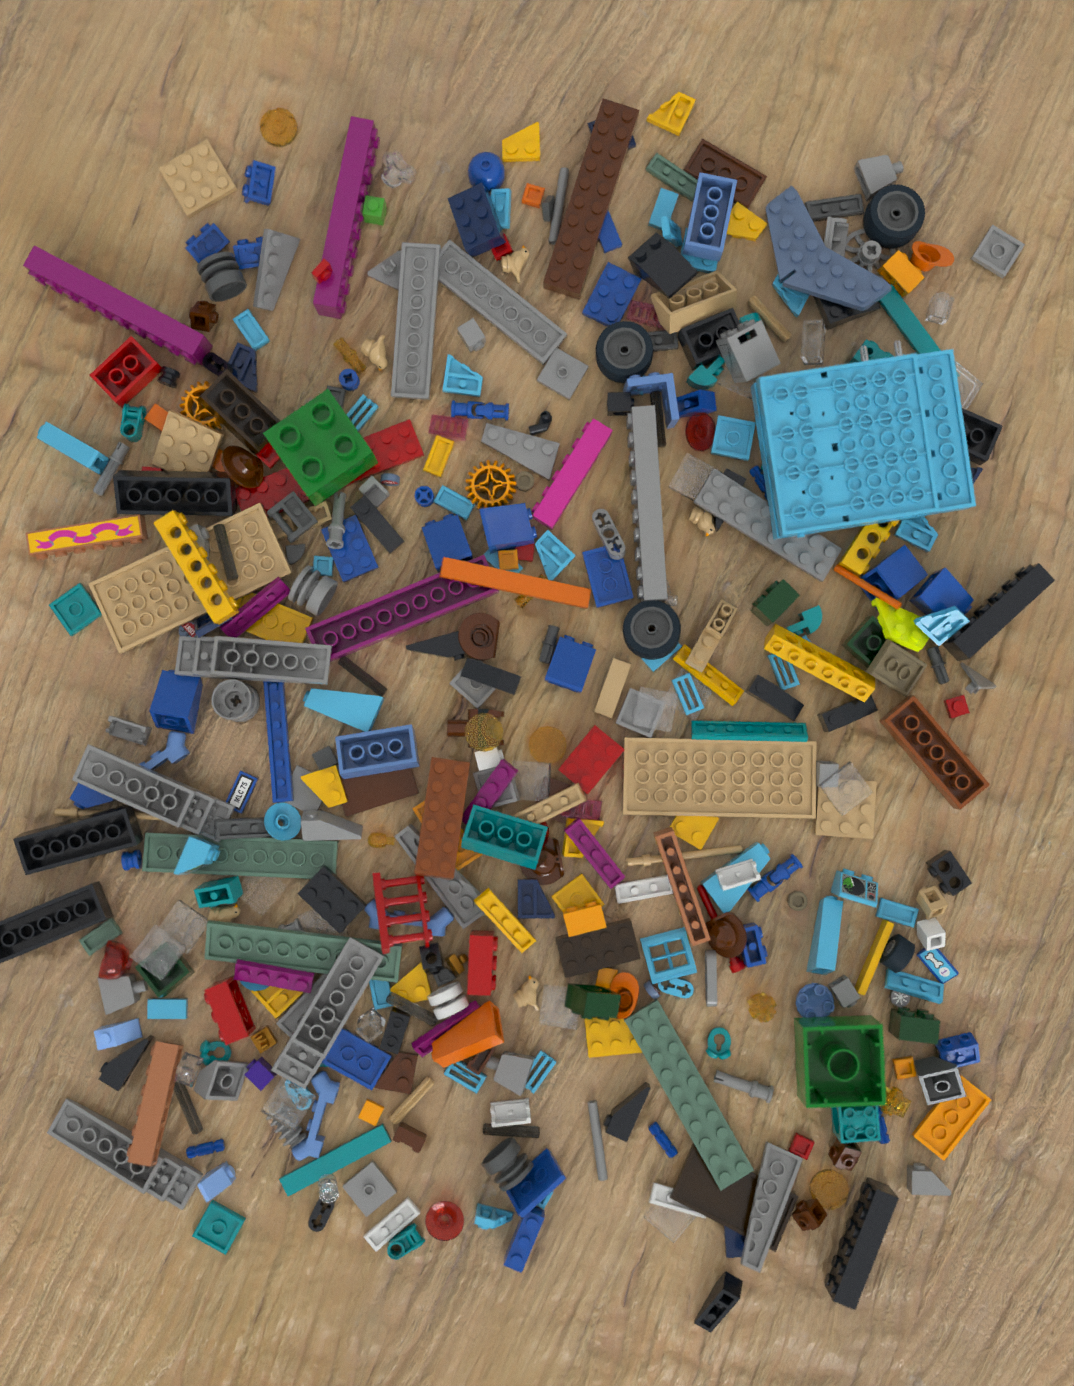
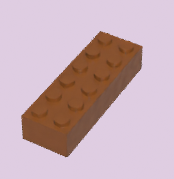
[879,695,990,810]
[414,757,470,880]

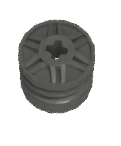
[197,252,247,302]
[481,1137,534,1192]

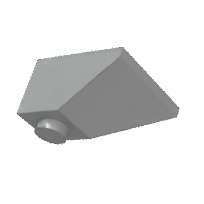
[193,1060,249,1101]

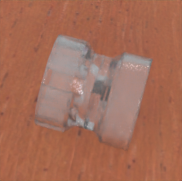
[318,1174,339,1203]

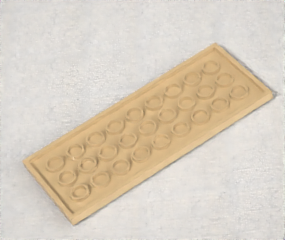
[89,503,293,653]
[623,738,817,819]

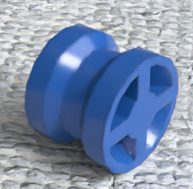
[339,369,360,391]
[414,486,435,507]
[121,850,143,871]

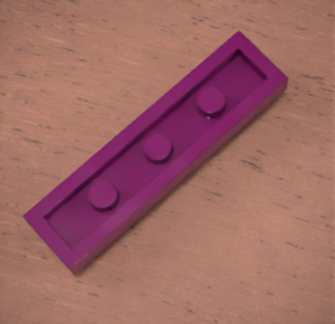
[219,576,290,638]
[462,759,519,825]
[564,818,625,889]
[234,959,314,993]
[411,1000,481,1058]

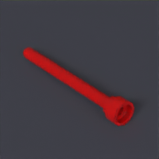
[697,885,746,973]

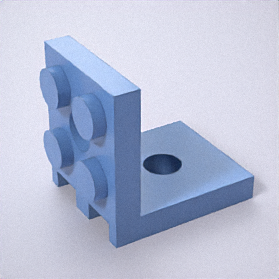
[623,372,679,429]

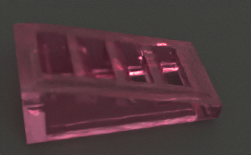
[627,300,665,330]
[428,414,469,441]
[560,799,602,820]

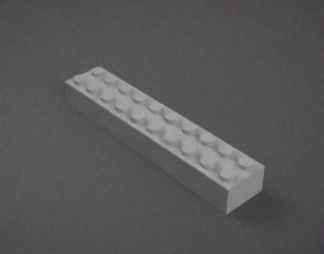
[626,405,667,603]

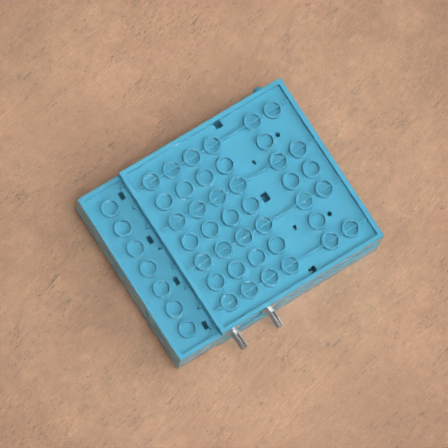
[751,341,976,540]

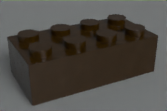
[197,369,280,455]
[555,918,641,978]

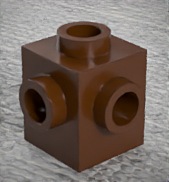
[189,301,219,332]
[828,1139,862,1171]
[791,1198,828,1231]

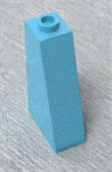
[36,421,110,475]
[303,688,385,732]
[701,842,770,914]
[806,896,843,975]

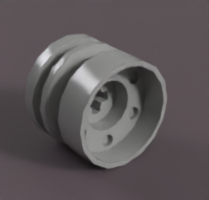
[288,565,338,616]
[211,679,260,722]

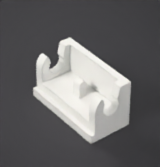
[715,859,761,891]
[490,1098,531,1127]

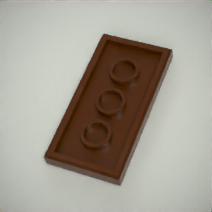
[683,138,767,209]
[341,768,419,817]

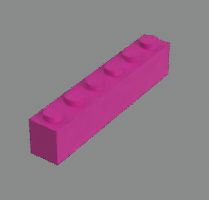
[531,418,613,530]

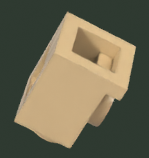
[916,885,948,920]

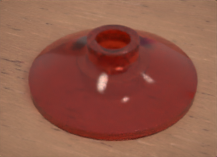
[685,412,716,451]
[425,1201,464,1241]

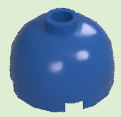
[468,152,505,191]

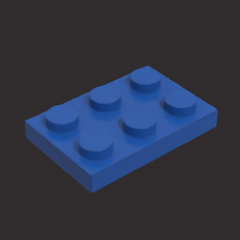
[582,262,642,327]
[321,515,379,583]
[582,544,634,608]
[322,1028,392,1091]
[506,1148,566,1218]

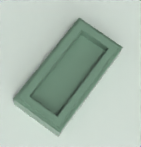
[79,917,123,956]

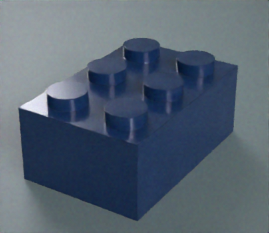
[448,183,506,258]

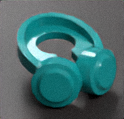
[706,1027,731,1060]
[200,1040,231,1066]

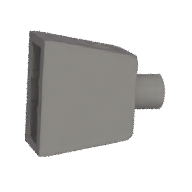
[854,155,903,201]
[98,973,148,1015]
[486,1051,535,1096]

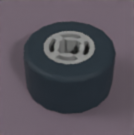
[879,934,915,973]

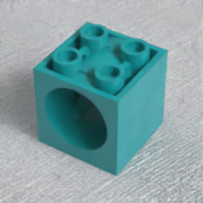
[831,1106,881,1143]

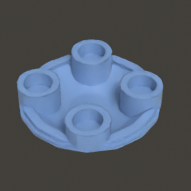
[796,983,835,1017]

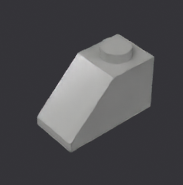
[907,1163,951,1196]

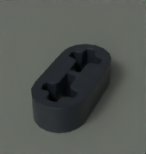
[202,352,233,377]
[308,1193,336,1232]

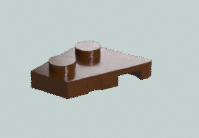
[374,1051,418,1094]

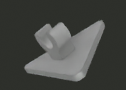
[367,250,401,290]
[960,662,997,694]

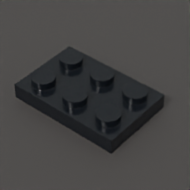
[298,865,367,934]

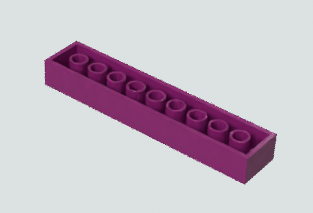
[313,116,380,319]
[23,245,213,366]
[305,555,499,662]

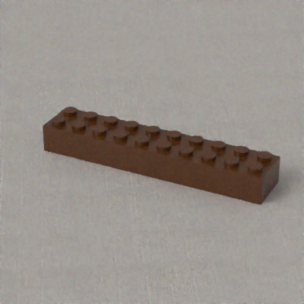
[543,98,639,300]

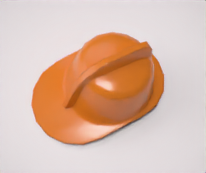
[909,241,954,272]
[610,972,639,1019]

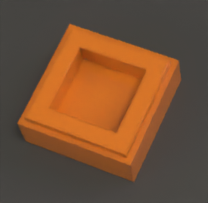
[522,183,545,208]

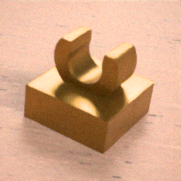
[444,953,469,975]
[250,1026,278,1054]

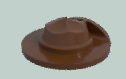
[221,445,263,488]
[458,613,500,660]
[520,837,564,885]
[705,912,747,958]

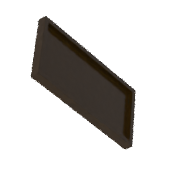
[669,1143,799,1252]

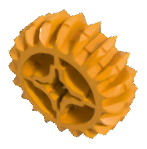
[179,381,222,429]
[465,460,517,509]

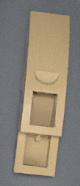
[685,599,738,673]

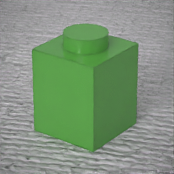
[362,195,387,226]

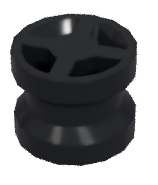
[157,366,181,388]

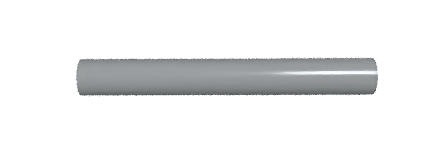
[548,168,569,245]
[587,1100,608,1181]

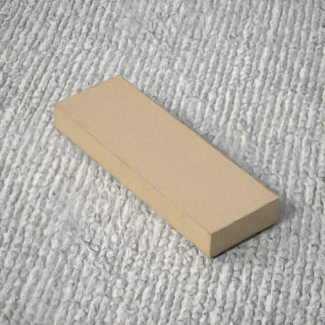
[594,658,631,718]

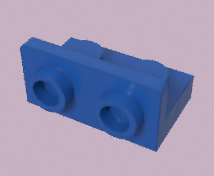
[242,160,276,206]
[185,223,230,264]
[233,236,263,270]
[934,1032,980,1068]

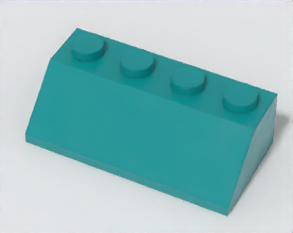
[461,805,548,870]

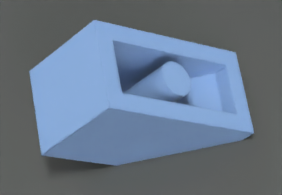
[94,1018,143,1050]
[197,1161,236,1202]

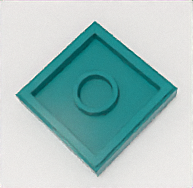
[49,583,102,636]
[192,1199,246,1255]

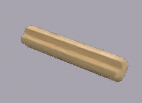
[747,295,791,342]
[390,1076,434,1125]

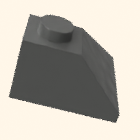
[914,1056,966,1105]

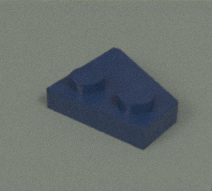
[228,342,258,393]
[518,879,555,919]

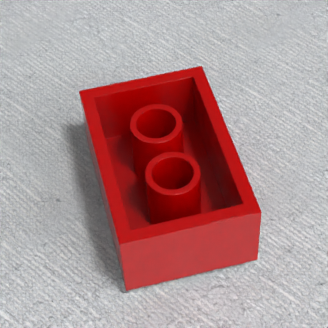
[89,336,162,408]
[558,725,625,794]
[467,930,498,996]
[204,975,256,1045]

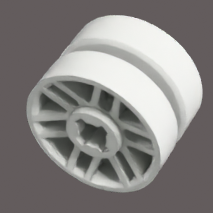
[427,981,469,1020]

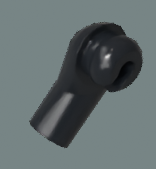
[528,411,552,435]

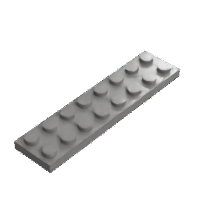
[438,239,567,365]
[391,242,441,400]
[693,469,842,582]

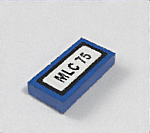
[226,771,259,814]

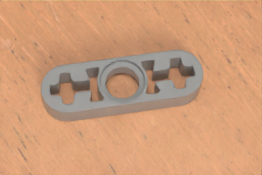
[592,509,625,560]
[705,950,717,1007]

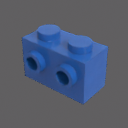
[742,922,768,968]

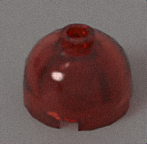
[99,940,133,980]

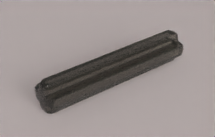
[650,391,666,447]
[213,524,238,580]
[338,656,387,697]
[386,992,438,1026]
[174,1078,203,1135]
[483,1123,540,1138]

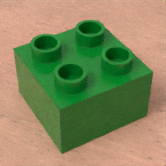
[263,389,378,506]
[794,1015,886,1108]

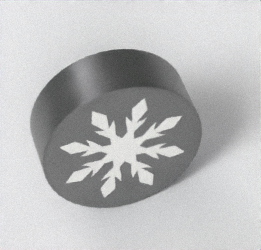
[889,990,910,1007]

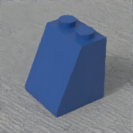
[479,503,537,554]
[421,514,473,573]
[860,545,928,610]
[909,567,974,615]
[544,635,596,693]
[149,670,203,734]

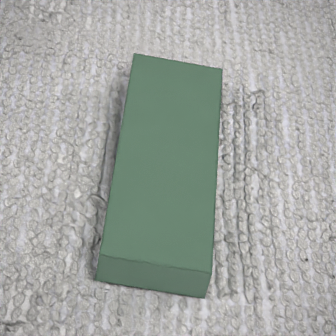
[645,153,697,202]

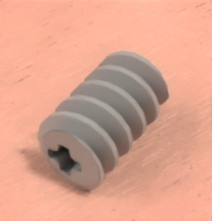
[266,1103,307,1149]

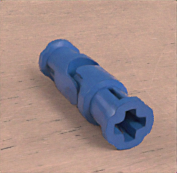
[451,400,509,421]
[747,854,803,902]

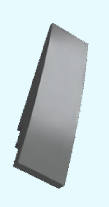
[175,636,332,684]
[72,744,236,842]
[271,937,384,1089]
[47,1098,203,1210]

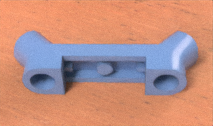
[139,731,190,771]
[364,899,454,936]
[292,1071,340,1161]

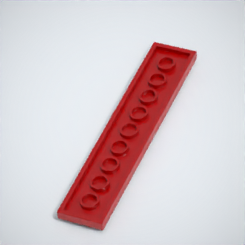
[236,419,424,518]

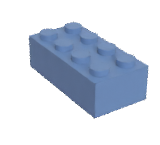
[682,172,737,262]
[335,724,420,779]

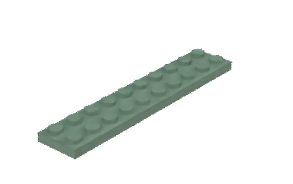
[142,833,339,879]
[204,920,402,983]
[624,999,754,1190]

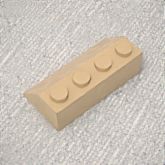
[651,270,737,334]

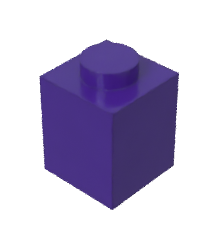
[244,1056,277,1091]

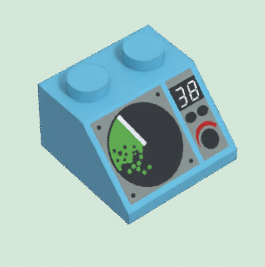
[173,836,220,875]
[830,868,878,908]

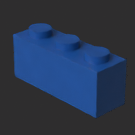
[504,1206,545,1273]

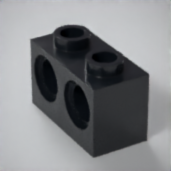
[926,850,972,896]
[379,1007,412,1054]

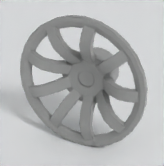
[845,229,895,279]

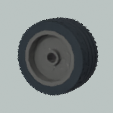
[863,184,925,249]
[596,321,653,383]
[623,600,681,660]

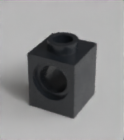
[607,392,634,416]
[419,942,445,975]

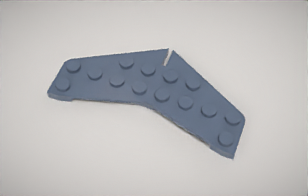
[766,186,892,311]

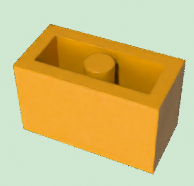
[877,250,925,298]
[563,901,607,937]

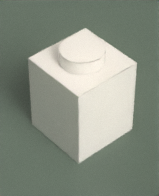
[474,746,504,771]
[917,917,946,951]

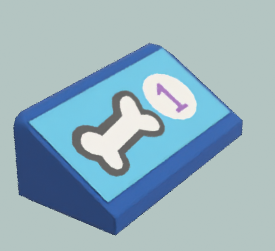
[916,948,959,984]

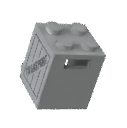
[716,319,781,383]

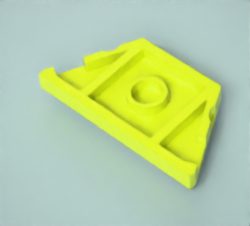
[871,598,929,652]

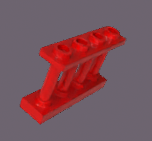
[372,872,433,954]

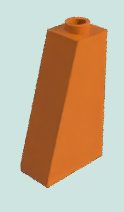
[431,1001,504,1068]

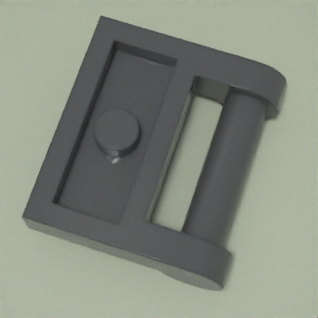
[267,491,318,543]

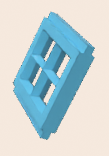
[640,927,697,985]

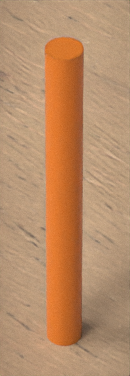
[834,564,902,610]

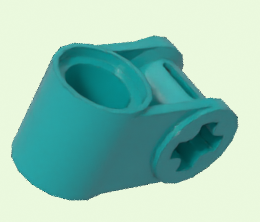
[120,403,146,443]
[387,1223,426,1260]

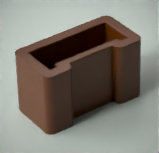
[465,1047,495,1075]
[393,1122,427,1153]

